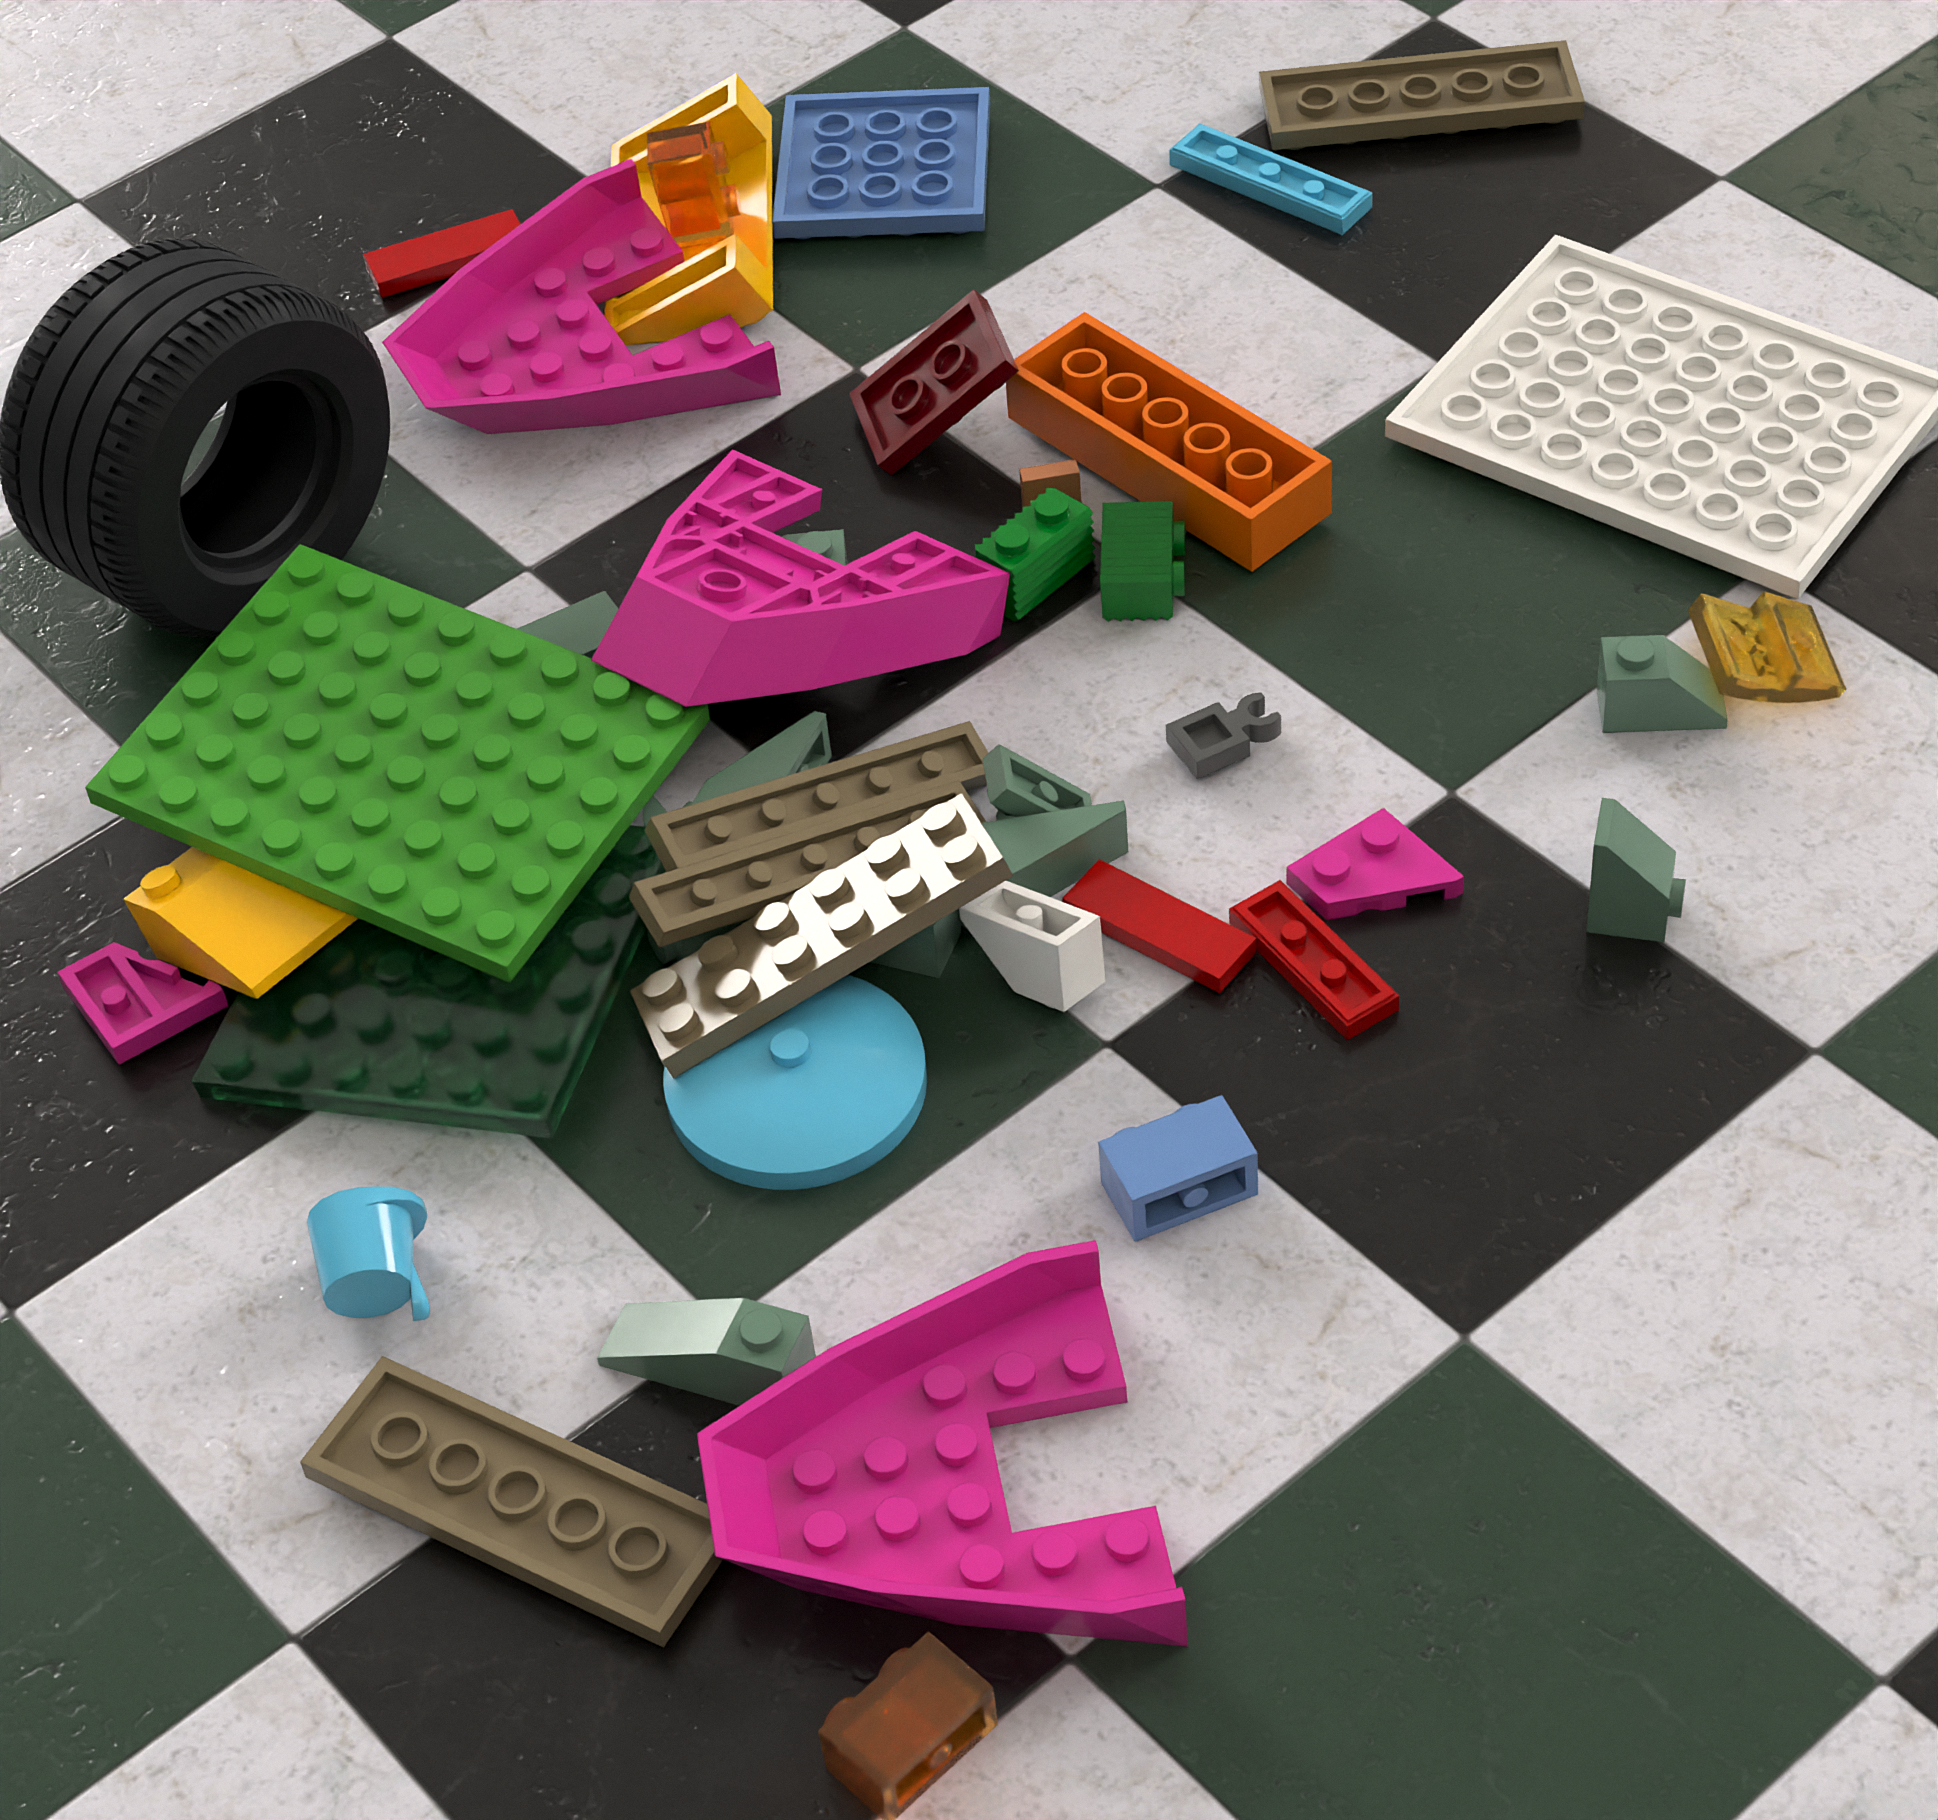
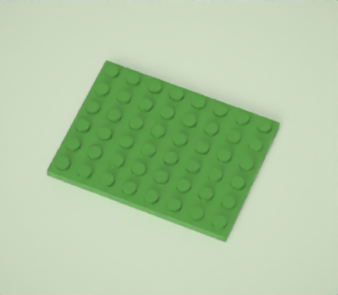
[85,544,710,983]

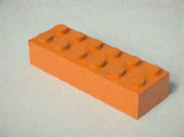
[1006,312,1332,572]

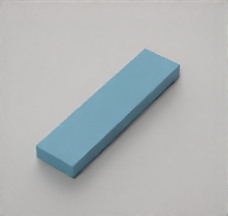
[1169,123,1372,235]

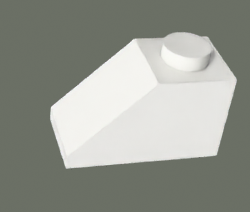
[959,881,1106,1012]

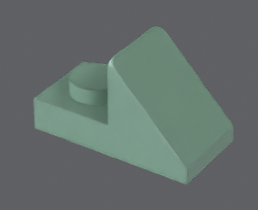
[982,744,1092,820]

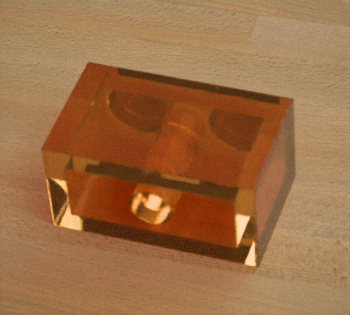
[647,121,742,248]
[818,1631,998,1820]

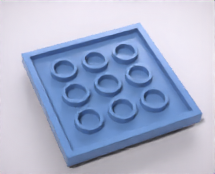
[772,87,990,240]

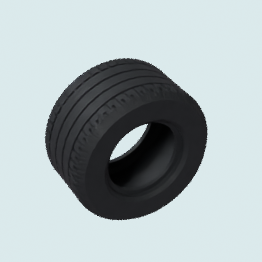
[0,239,390,638]

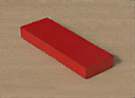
[363,209,520,298]
[1062,859,1256,993]
[1229,880,1399,1041]

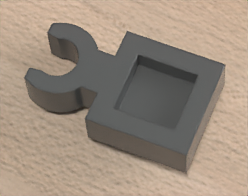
[1166,692,1281,779]

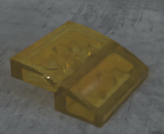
[1688,591,1846,703]

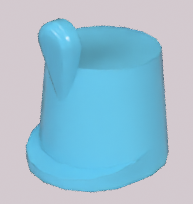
[307,1187,430,1321]

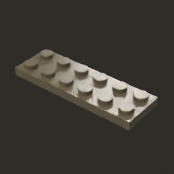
[1259,40,1585,150]
[630,793,1013,1078]
[300,1356,723,1648]

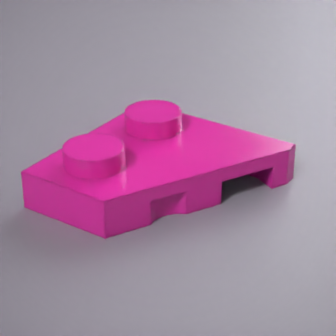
[1286,808,1464,920]
[57,942,228,1065]

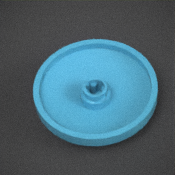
[663,975,927,1190]

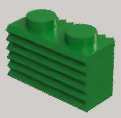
[975,488,1096,622]
[1100,501,1185,622]

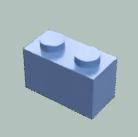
[1098,1095,1258,1242]

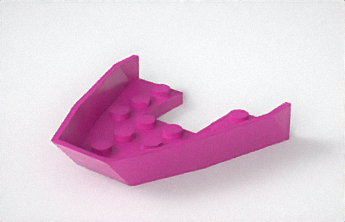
[382,159,781,434]
[591,449,1010,707]
[697,1240,1188,1647]

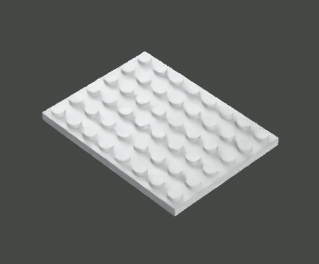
[1385,235,1938,599]

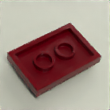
[849,289,1019,476]

